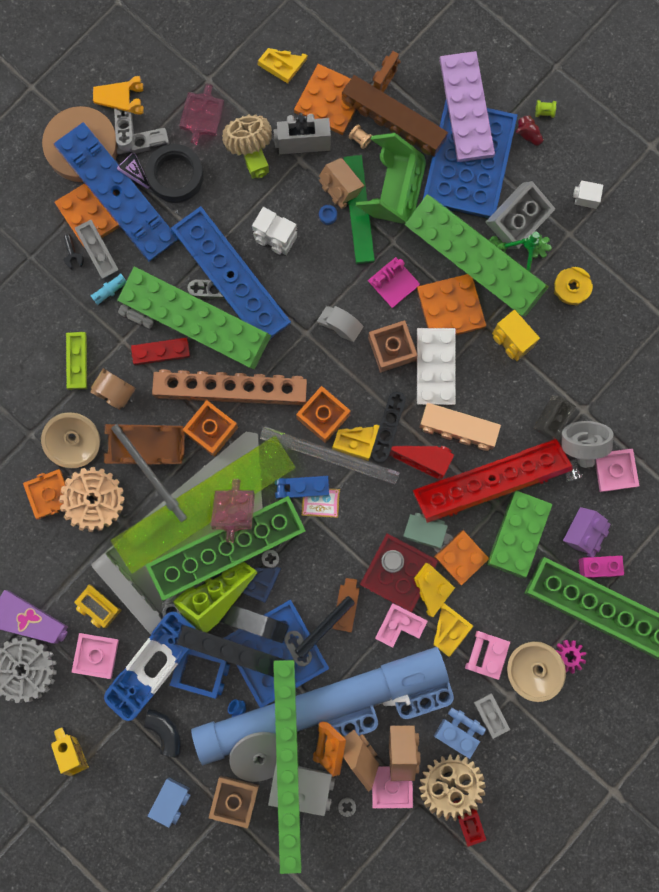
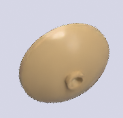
[41,413,100,468]
[507,642,566,702]

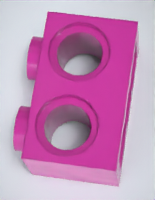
[579,556,624,578]

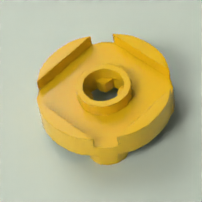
[554,267,593,305]

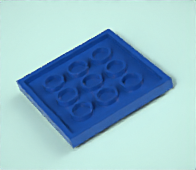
[224,600,329,708]

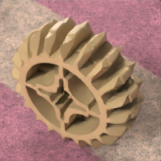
[222,114,272,156]

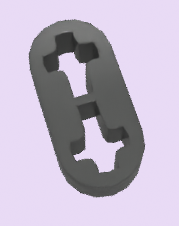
[285,631,312,666]

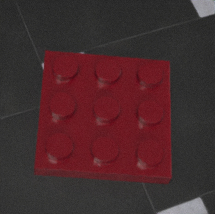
[360,533,438,613]

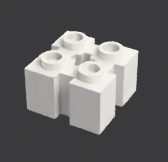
[252,207,297,255]

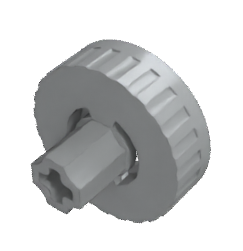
[562,421,613,468]

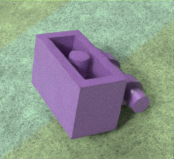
[563,507,611,557]

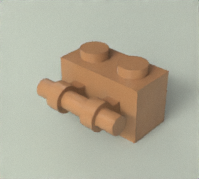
[319,158,364,209]

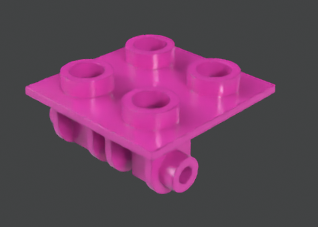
[368,257,420,308]

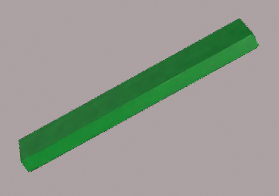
[343,155,375,264]

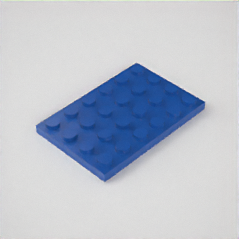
[423,99,517,218]

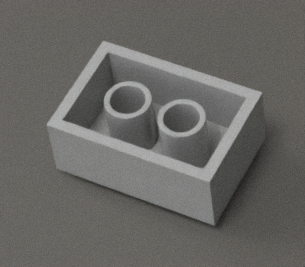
[486,181,555,249]

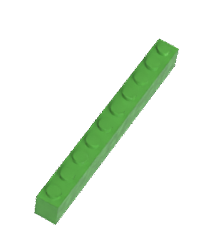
[274,660,302,874]

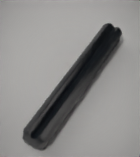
[295,596,355,658]

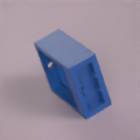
[170,649,230,699]

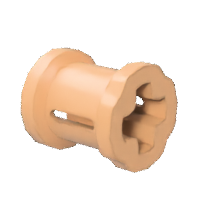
[349,124,373,149]

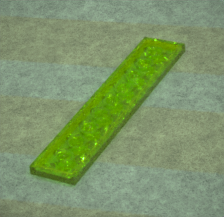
[110,435,296,574]

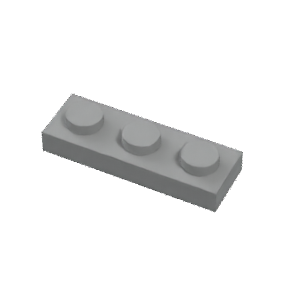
[75,220,118,279]

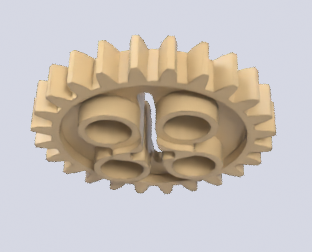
[419,755,486,821]

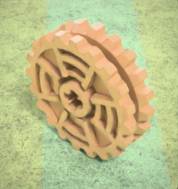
[59,467,124,532]

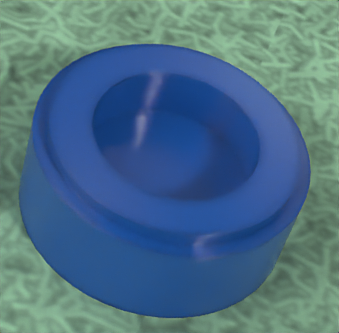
[319,205,337,225]

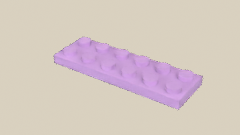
[440,51,495,162]

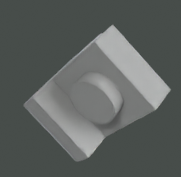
[317,306,364,342]

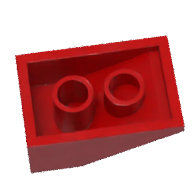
[389,446,454,480]

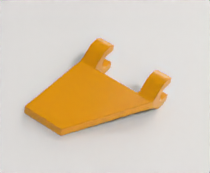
[93,76,144,115]

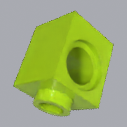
[243,149,269,179]

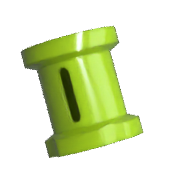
[535,100,556,118]

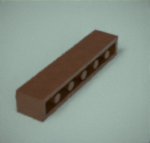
[342,75,448,157]

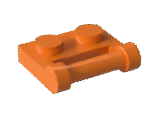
[313,722,346,776]

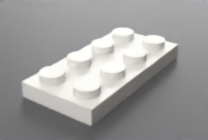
[417,328,455,405]

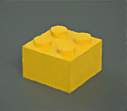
[492,310,540,361]

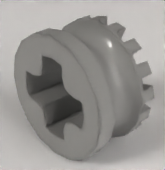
[262,550,279,568]
[338,797,356,817]

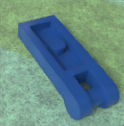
[274,476,329,499]

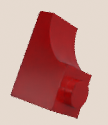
[453,799,486,847]

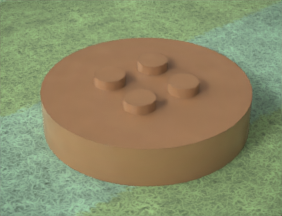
[42,106,118,182]

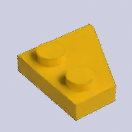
[258,48,308,84]
[332,425,380,461]
[414,563,455,617]
[434,603,474,658]

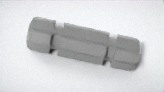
[118,304,154,329]

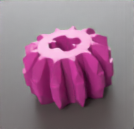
[556,640,586,674]

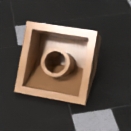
[343,730,379,792]

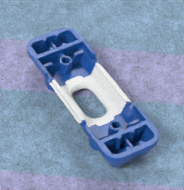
[104,611,196,721]

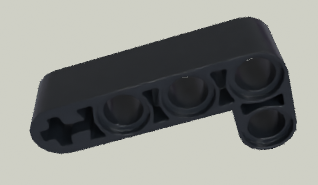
[219,605,289,644]

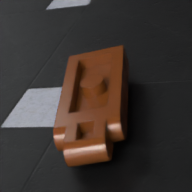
[332,578,360,633]

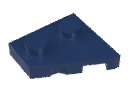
[242,567,281,603]

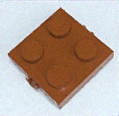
[373,51,401,93]

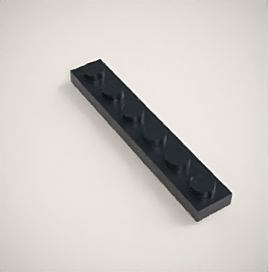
[175,624,285,677]

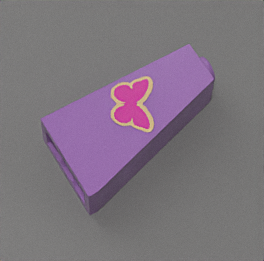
[0,590,68,644]

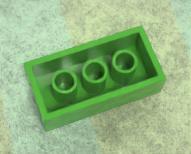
[487,491,552,579]

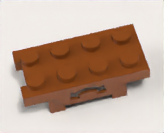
[104,424,185,464]

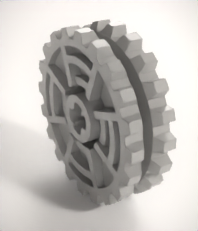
[0,637,57,703]

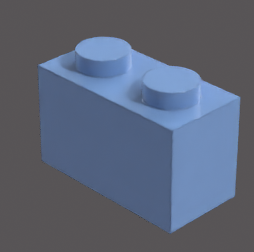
[148,778,191,828]

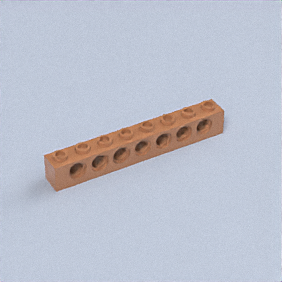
[152,369,307,405]

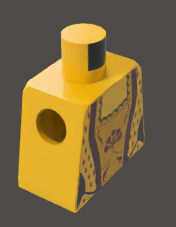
[51,727,89,776]

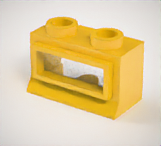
[74,584,122,628]

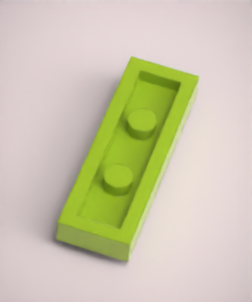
[66,332,87,390]

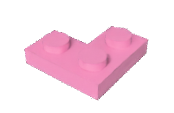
[375,603,428,648]

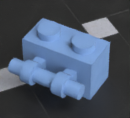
[434,707,486,759]

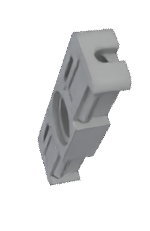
[117,128,169,154]

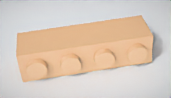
[419,403,501,451]

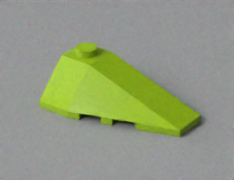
[173,562,257,633]

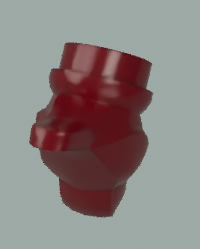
[516,116,544,146]

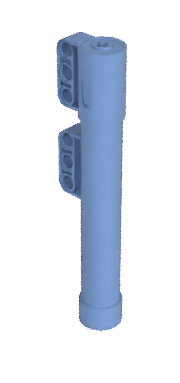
[191,647,454,766]

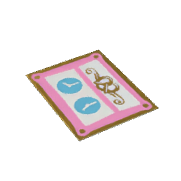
[302,489,340,518]

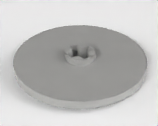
[229,732,277,782]

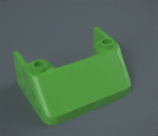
[356,133,426,224]

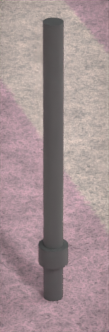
[111,424,187,523]

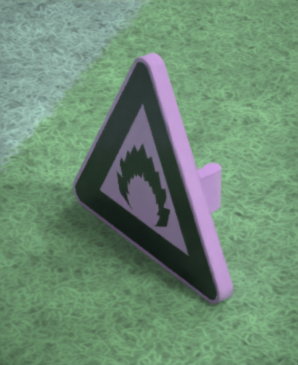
[117,152,150,189]

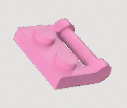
[465,631,510,680]

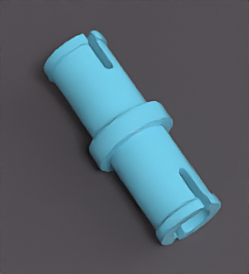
[90,273,127,305]

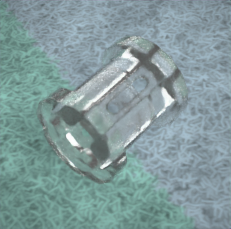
[566,459,583,482]

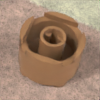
[90,368,136,410]

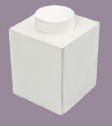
[573,181,603,209]

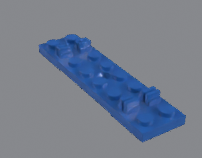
[54,122,178,262]
[171,206,291,339]

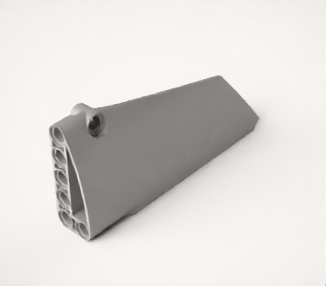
[91,432,263,634]

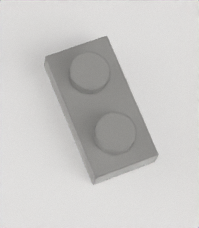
[473,693,510,739]

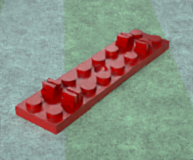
[413,439,573,523]

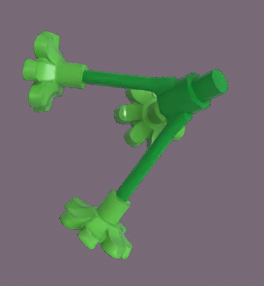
[488,232,552,271]

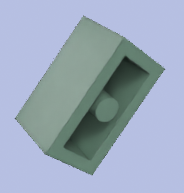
[403,513,448,550]

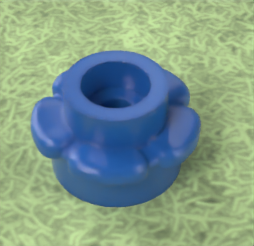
[228,699,246,717]

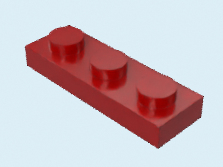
[131,337,190,365]

